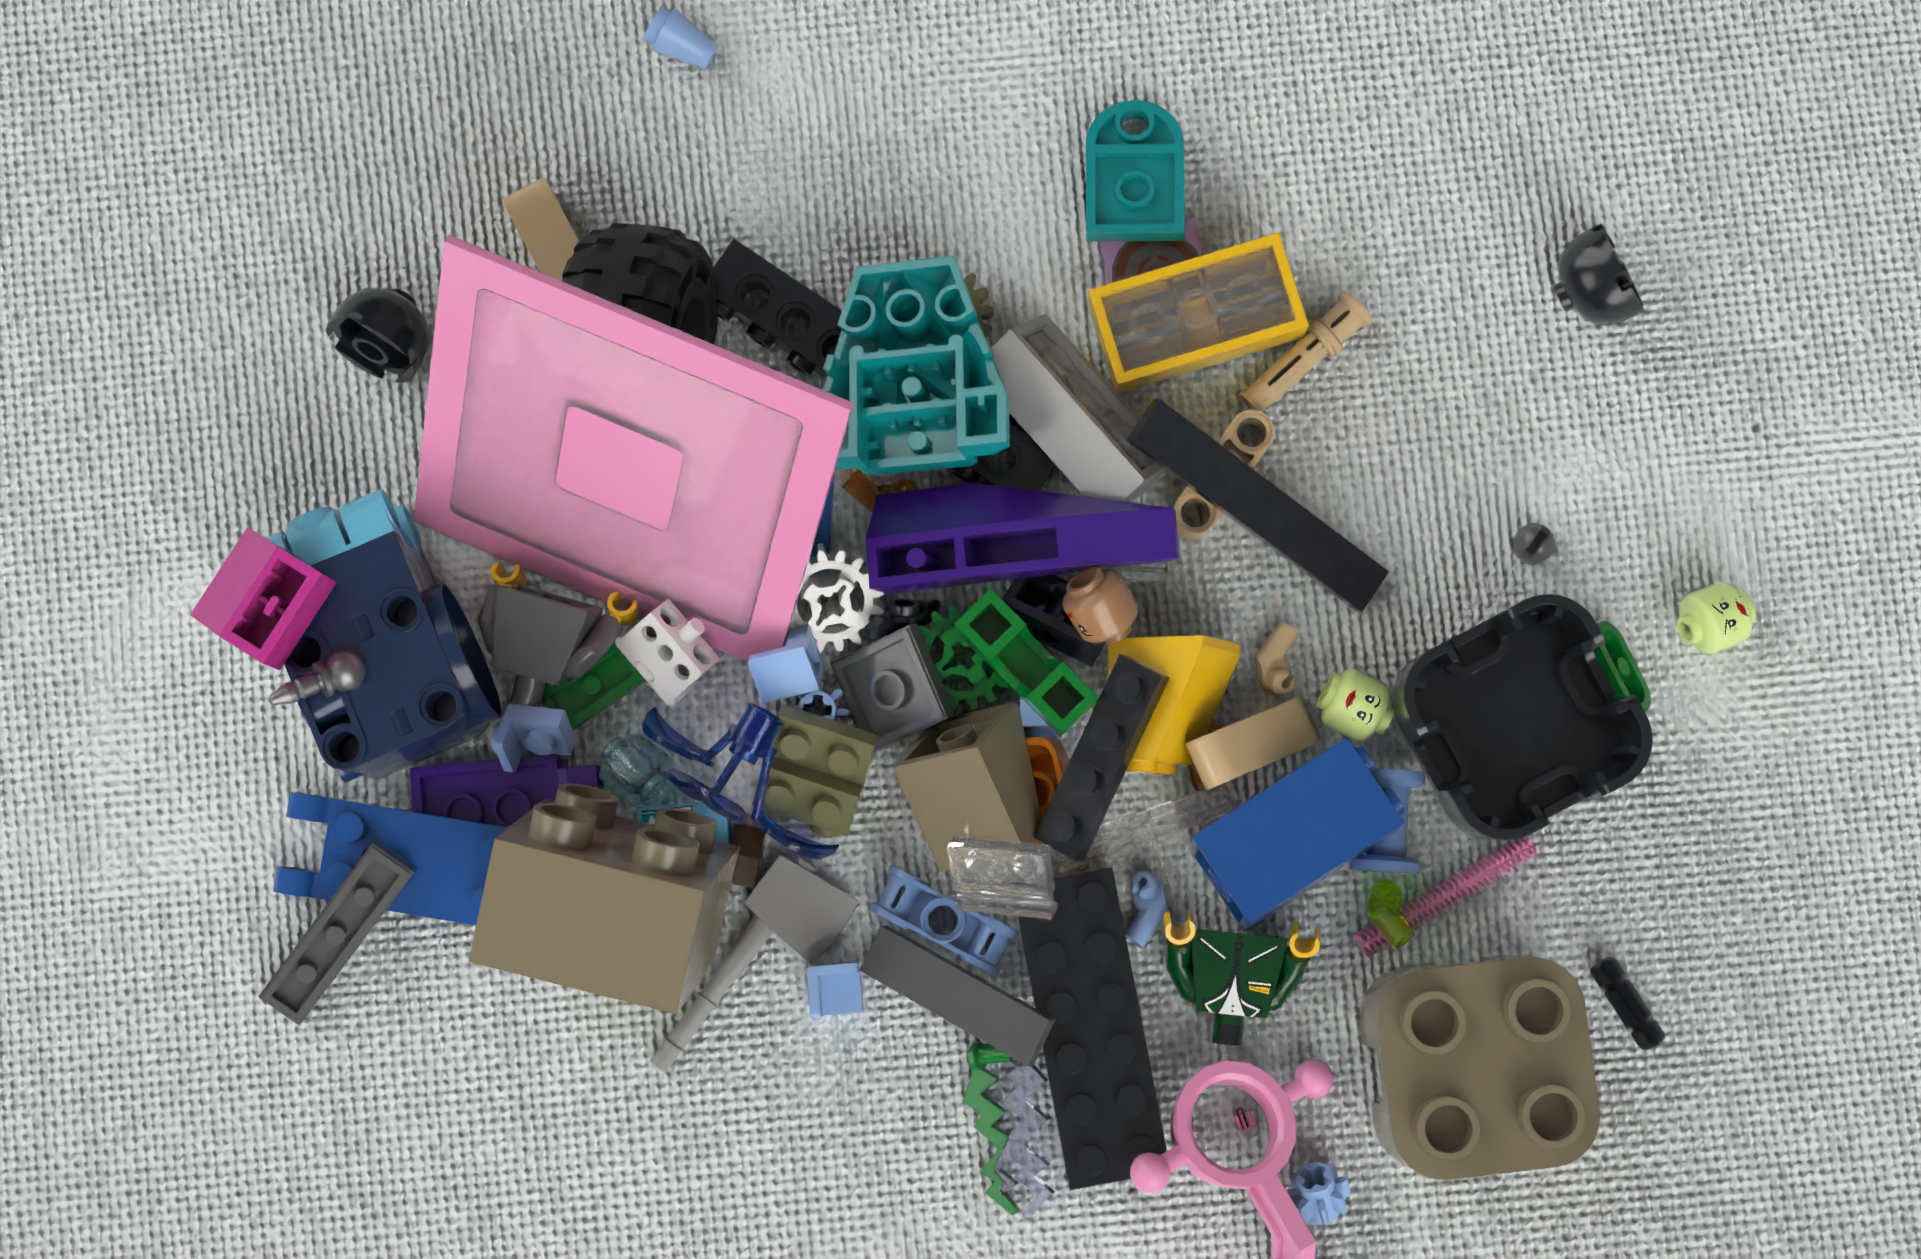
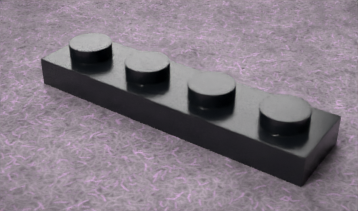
[1034,654,1170,862]

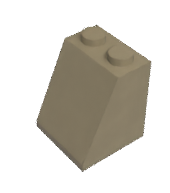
[892,701,1042,872]

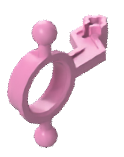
[1130,1059,1334,1259]

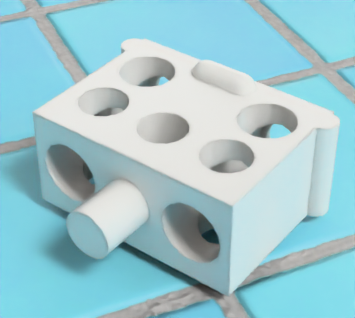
[615,599,720,706]

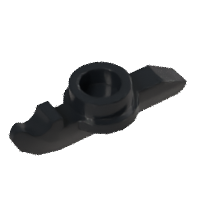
[864,598,940,639]

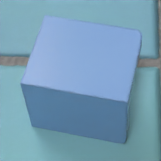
[748,624,825,704]
[806,961,864,1018]

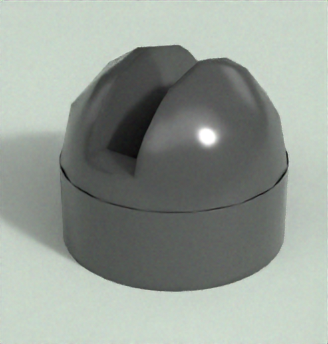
[1513,523,1555,564]

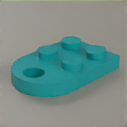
[1086,100,1185,242]

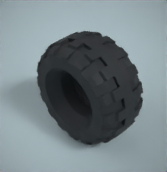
[562,223,718,345]

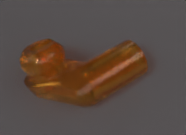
[843,470,918,513]

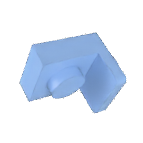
[491,703,577,772]

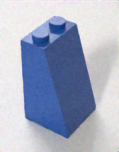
[1189,737,1405,933]

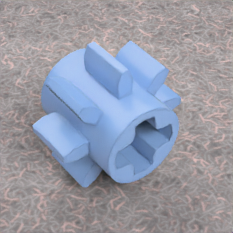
[791,681,850,721]
[1287,1161,1351,1226]

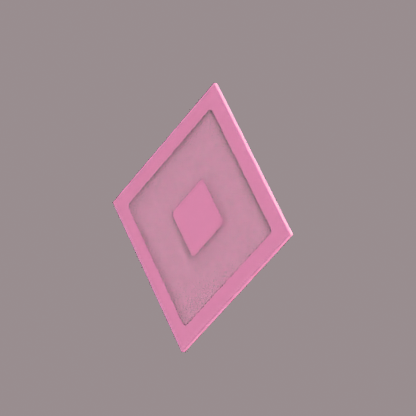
[413,235,854,662]

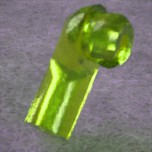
[1367,879,1415,949]

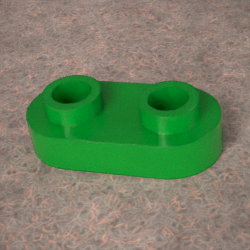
[1593,621,1651,712]

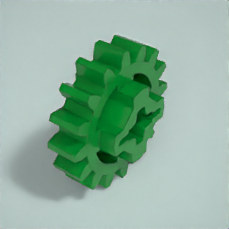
[918,604,1009,712]

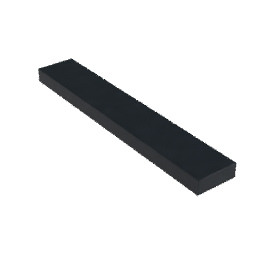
[1126,399,1389,612]

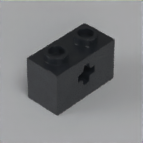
[1002,575,1106,667]

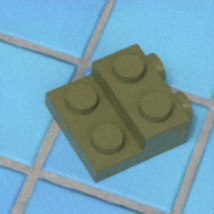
[752,704,879,838]

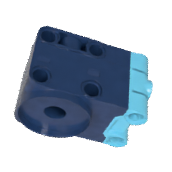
[266,489,502,783]

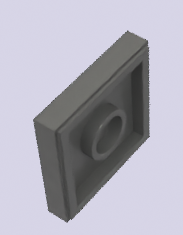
[830,623,956,753]

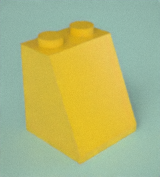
[1108,635,1241,775]

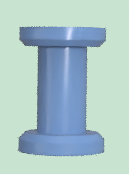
[1349,768,1425,874]

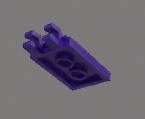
[409,754,605,827]

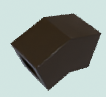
[730,824,766,888]

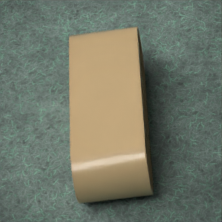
[501,177,580,281]
[1173,409,1274,541]
[1185,696,1320,791]

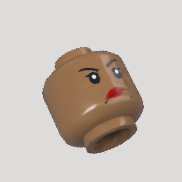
[1062,566,1139,645]

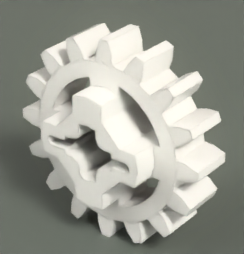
[789,543,884,652]

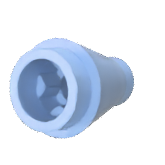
[643,6,719,71]

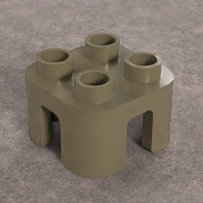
[1360,955,1600,1180]

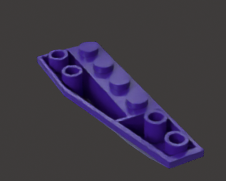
[865,483,1180,594]

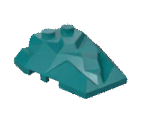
[822,256,1010,475]

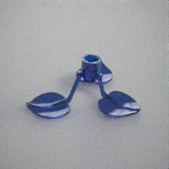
[641,702,839,859]

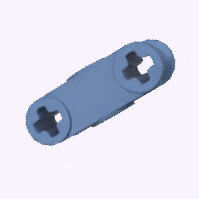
[868,865,1020,977]

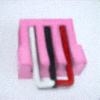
[1233,1106,1257,1132]

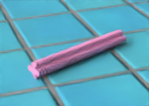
[1353,837,1539,958]

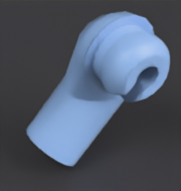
[1125,871,1168,949]

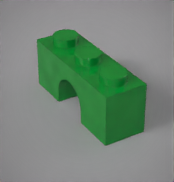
[954,588,1099,738]

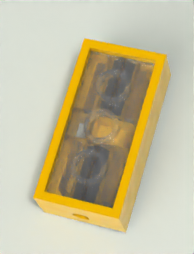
[1087,232,1309,394]

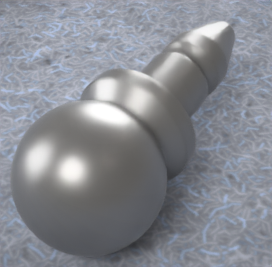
[268,649,366,705]

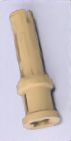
[1239,291,1373,413]

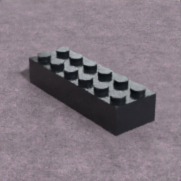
[1012,868,1167,1190]

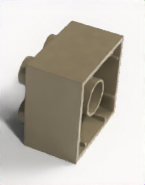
[468,783,740,1014]

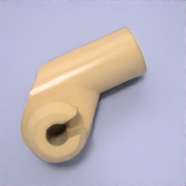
[1255,620,1300,696]

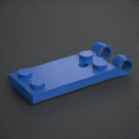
[273,792,508,926]

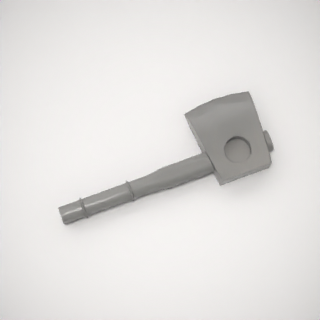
[650,855,859,1072]

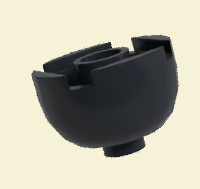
[1553,223,1645,325]
[326,288,430,383]

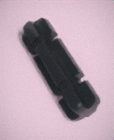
[1590,957,1665,1050]

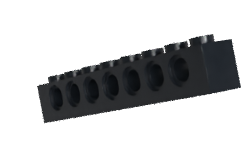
[713,238,1058,491]

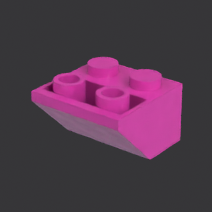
[190,527,337,670]

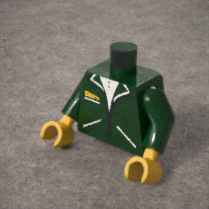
[1162,910,1321,1046]

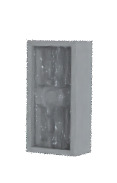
[990,314,1166,502]

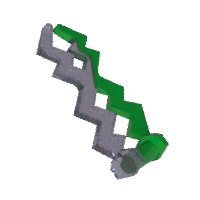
[963,1042,1055,1219]

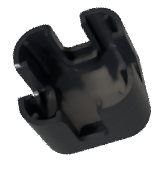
[1392,594,1653,840]

